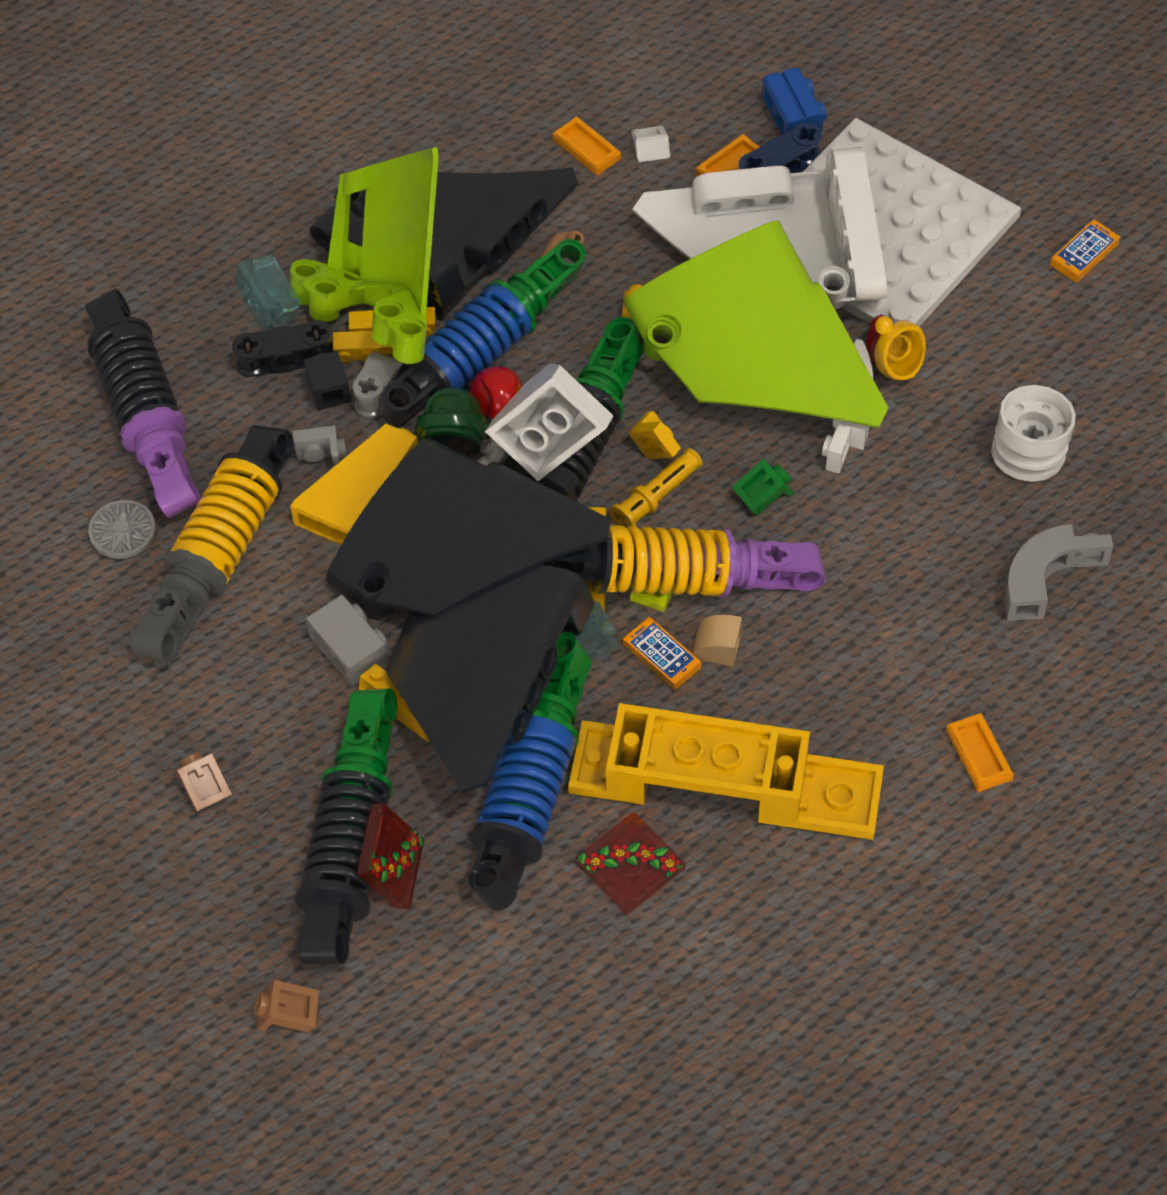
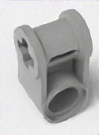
[352,351,406,419]

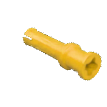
[609,448,703,528]

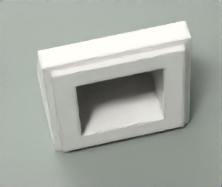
[631,126,670,162]

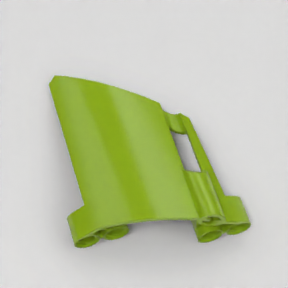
[289,147,438,364]

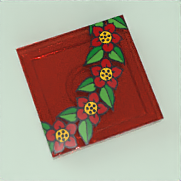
[357,803,424,909]
[575,812,686,916]

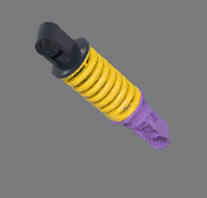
[543,525,826,598]

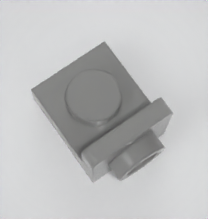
[293,425,347,467]

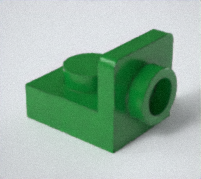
[732,458,795,516]

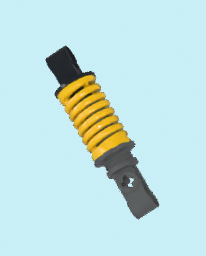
[130,425,294,662]

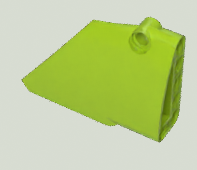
[623,220,889,428]

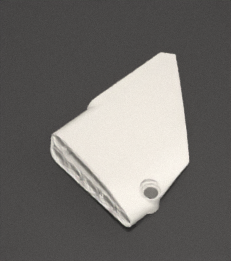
[632,147,887,310]

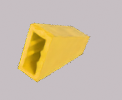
[290,424,418,545]

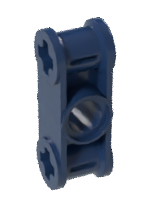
[739,123,822,174]

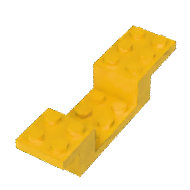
[568,703,884,840]

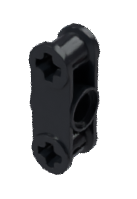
[232,321,333,377]

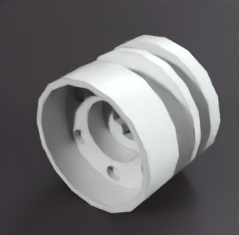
[991,385,1076,482]

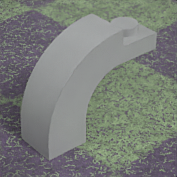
[1004,524,1113,621]

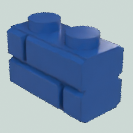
[762,67,827,135]

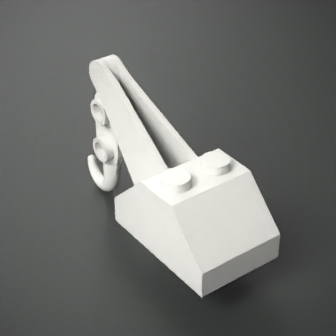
[477,363,613,481]

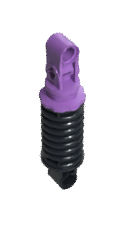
[85,288,201,519]

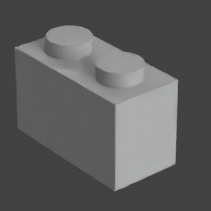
[306,595,389,686]

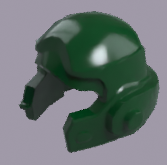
[415,387,490,454]

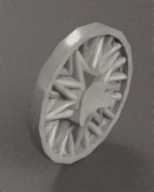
[88,500,156,559]

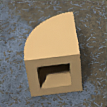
[692,615,742,666]

